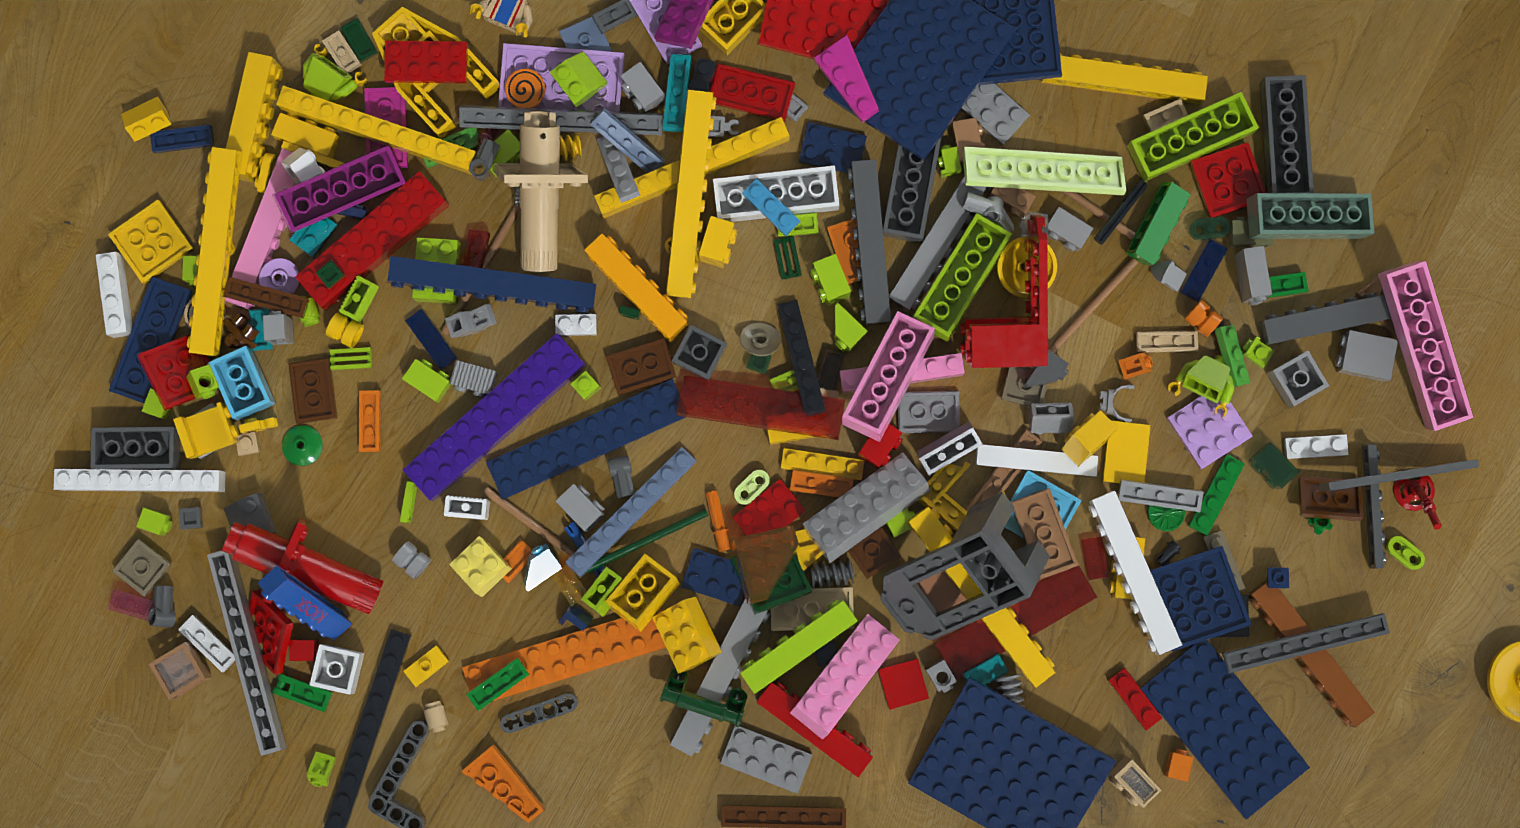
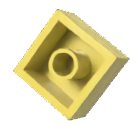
[449,536,512,597]

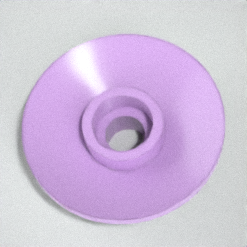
[259,258,299,294]

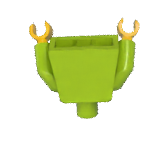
[303,44,367,101]
[1168,355,1234,418]

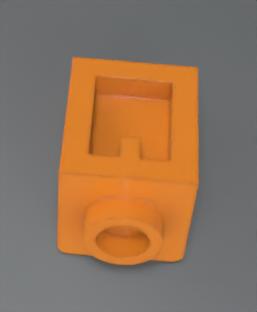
[1118,352,1153,380]

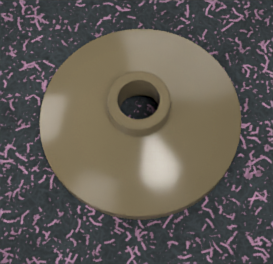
[740,323,781,356]

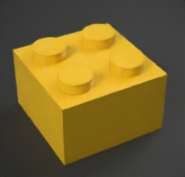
[699,216,738,268]
[1061,410,1118,467]

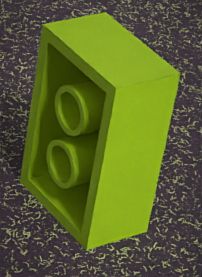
[412,238,461,304]

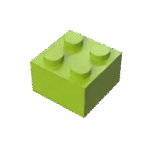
[810,254,851,306]

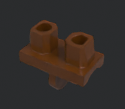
[223,313,259,349]

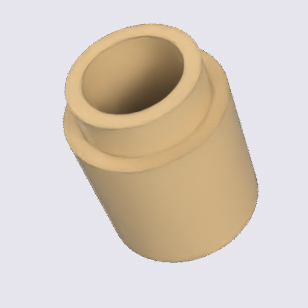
[424,701,449,733]

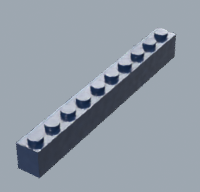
[387,256,596,313]

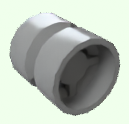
[392,541,431,580]

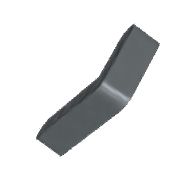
[368,720,430,828]

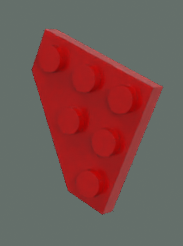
[249,589,294,675]

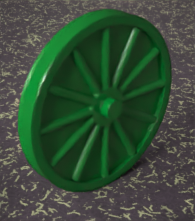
[1148,505,1185,532]

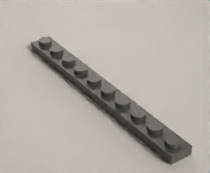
[459,105,663,135]

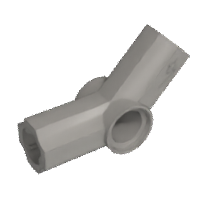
[961,192,1014,233]

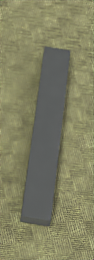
[1319,459,1479,492]
[1222,613,1390,673]

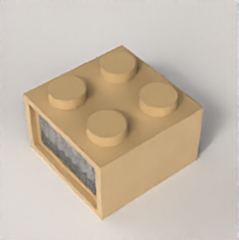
[1109,756,1162,808]

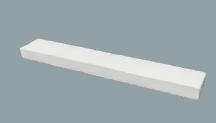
[975,445,1098,477]

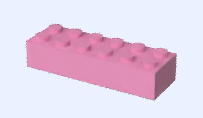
[842,311,935,442]
[790,614,900,739]

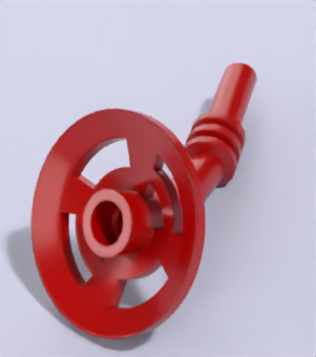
[1393,475,1442,530]

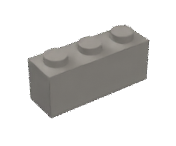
[916,421,983,475]

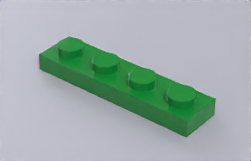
[1188,454,1245,536]

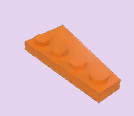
[461,745,546,823]

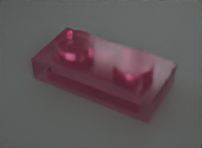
[108,589,153,621]

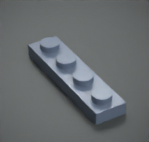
[590,108,664,173]

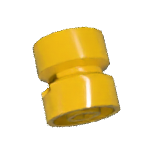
[326,312,364,348]

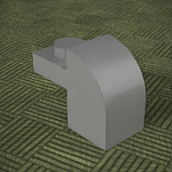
[445,304,497,338]

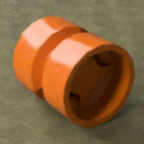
[1184,299,1223,338]

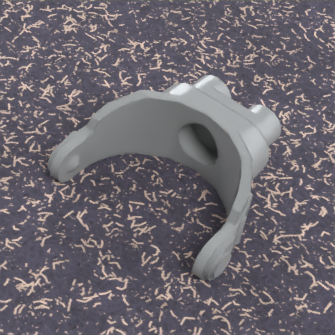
[1098,385,1135,423]

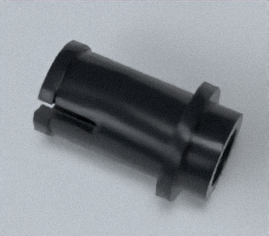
[1155,540,1181,566]

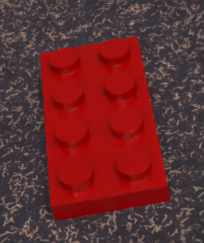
[384,41,468,84]

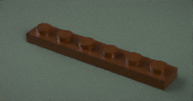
[721,805,846,828]

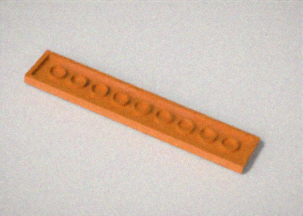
[462,608,666,707]

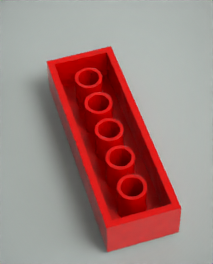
[756,680,873,778]

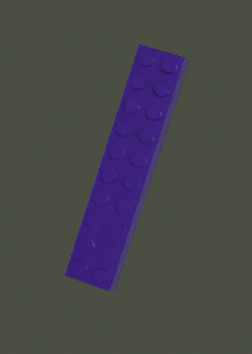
[403,333,586,502]

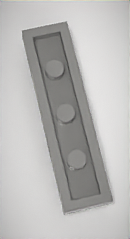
[596,136,640,203]
[1118,479,1204,512]

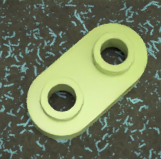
[734,470,770,505]

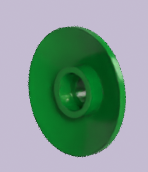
[282,425,323,466]

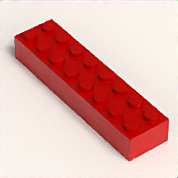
[295,171,449,311]

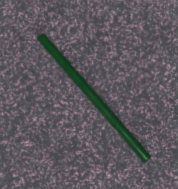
[577,509,709,577]

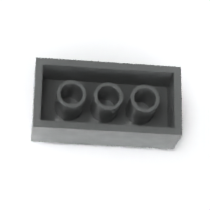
[91,427,181,470]

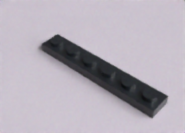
[777,300,826,417]

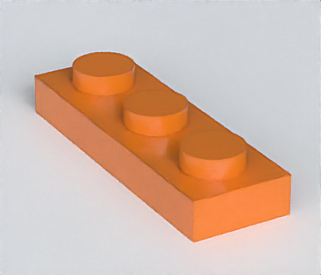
[359,390,381,452]
[790,470,854,498]

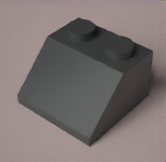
[224,493,277,533]

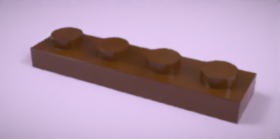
[223,277,310,319]

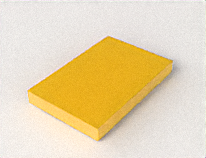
[1102,421,1151,484]

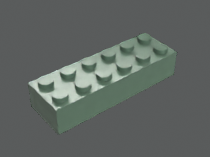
[1247,193,1374,239]

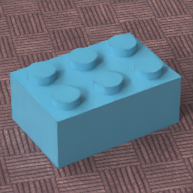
[208,346,276,421]

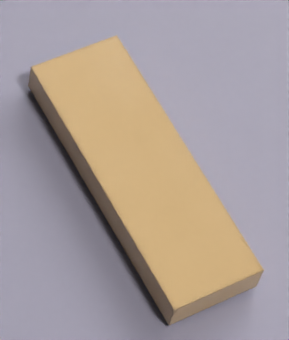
[1135,331,1198,353]

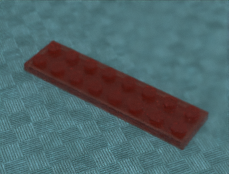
[676,375,846,440]
[934,566,1097,680]

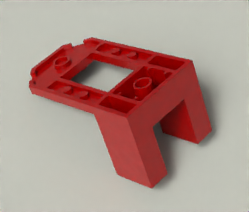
[960,215,1048,368]

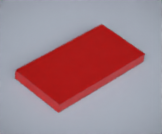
[710,63,796,122]

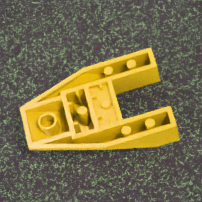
[372,7,500,139]

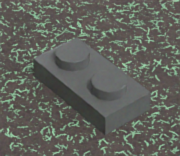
[592,0,637,34]

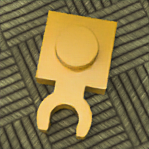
[239,417,278,434]

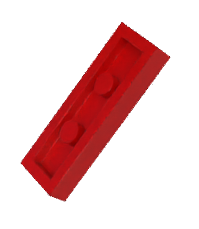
[1108,668,1162,731]

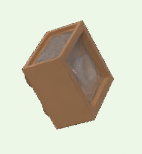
[148,642,211,700]

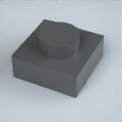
[179,507,203,530]

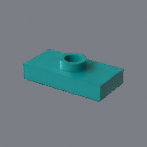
[249,309,273,351]
[962,654,1009,685]

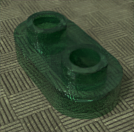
[1189,217,1231,241]

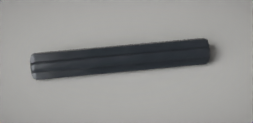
[1094,179,1148,245]

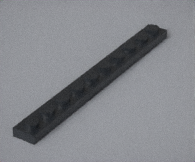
[324,629,412,828]

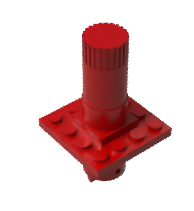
[221,518,384,615]

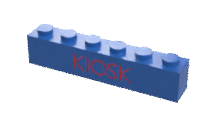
[258,565,352,641]

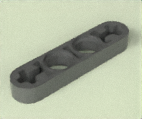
[500,693,578,733]

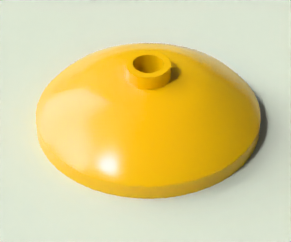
[997,236,1057,298]

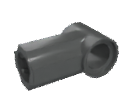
[469,138,501,181]
[608,455,635,498]
[148,586,176,628]

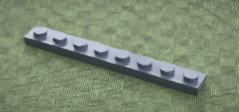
[565,447,697,578]

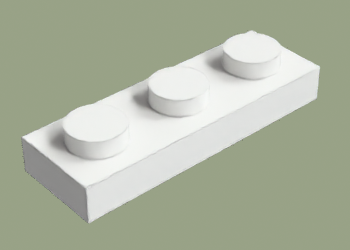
[1284,434,1349,459]
[178,615,235,673]

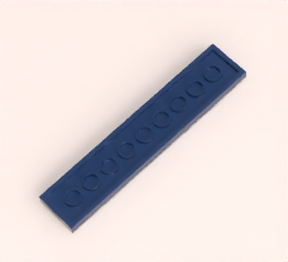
[486,379,689,500]

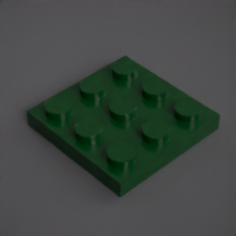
[730,536,812,615]

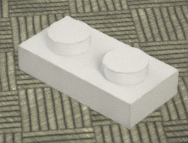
[555,314,597,336]

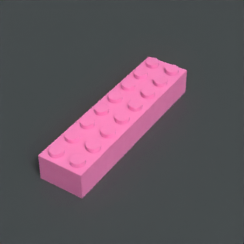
[1378,261,1473,431]

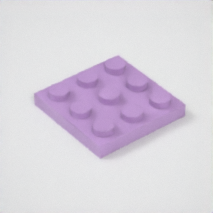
[1167,396,1253,470]

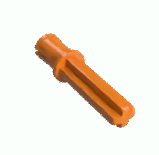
[706,491,731,552]

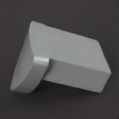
[1151,260,1187,292]

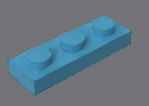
[742,178,800,236]

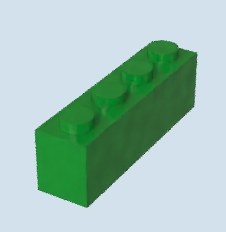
[1126,182,1190,265]

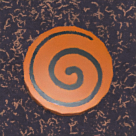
[505,69,546,108]

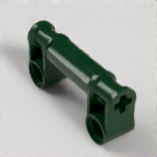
[659,668,748,728]

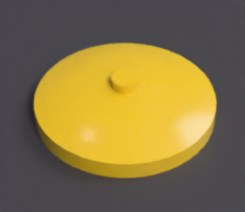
[1487,641,1520,723]

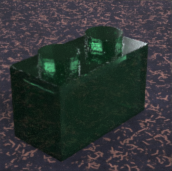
[1249,442,1299,490]

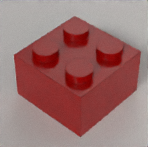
[857,424,903,469]

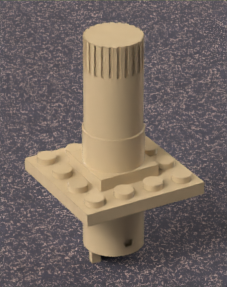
[493,111,588,272]

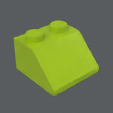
[550,51,608,109]
[834,303,868,353]

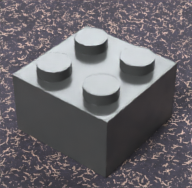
[672,325,728,382]

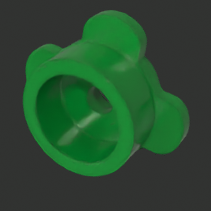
[1308,517,1333,535]

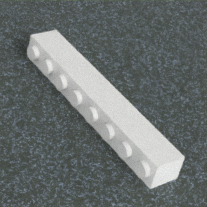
[54,469,226,492]
[1088,491,1182,655]

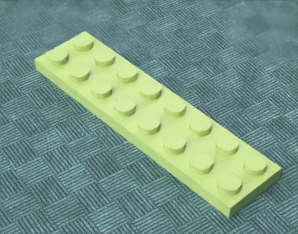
[963,147,1126,195]

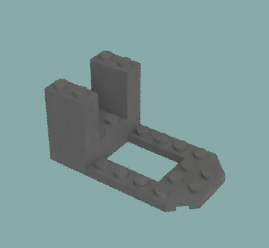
[880,492,1050,640]

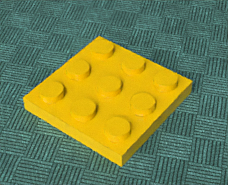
[108,199,194,284]

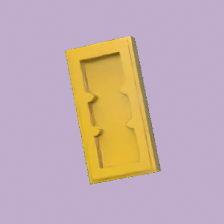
[404,645,450,687]

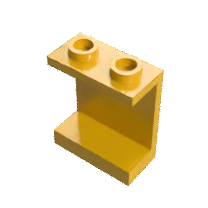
[173,402,239,459]

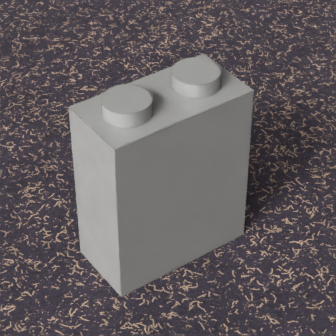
[1234,246,1272,306]
[1335,330,1398,382]

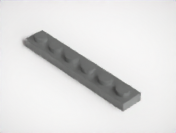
[1362,444,1386,569]

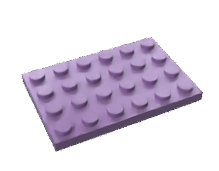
[498,43,625,112]

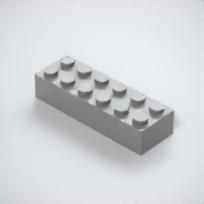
[803,452,930,563]

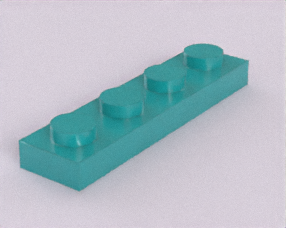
[662,54,692,132]

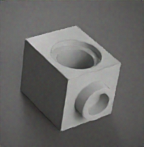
[925,659,957,693]

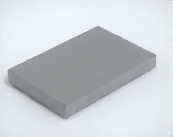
[898,391,960,433]

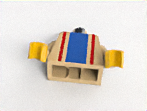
[469,0,533,38]

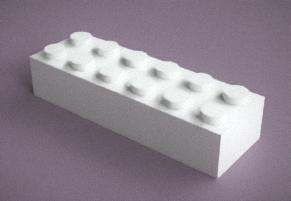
[713,166,839,222]

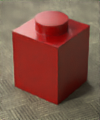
[289,640,320,661]

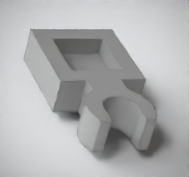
[708,116,739,138]

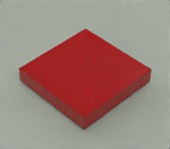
[878,658,929,710]

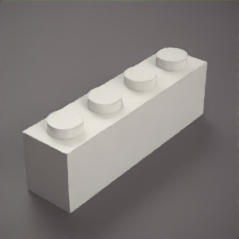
[96,252,133,338]

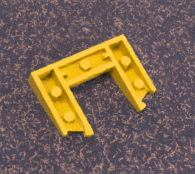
[917,462,1005,531]

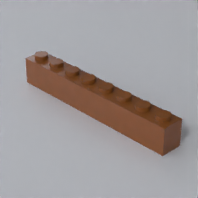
[1247,580,1375,728]

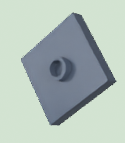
[559,17,612,52]

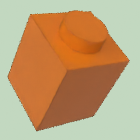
[1164,749,1194,782]

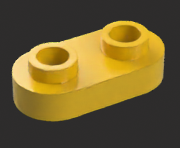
[255,153,276,193]

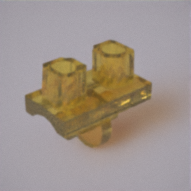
[551,565,587,606]

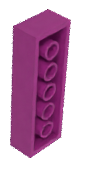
[272,145,406,233]

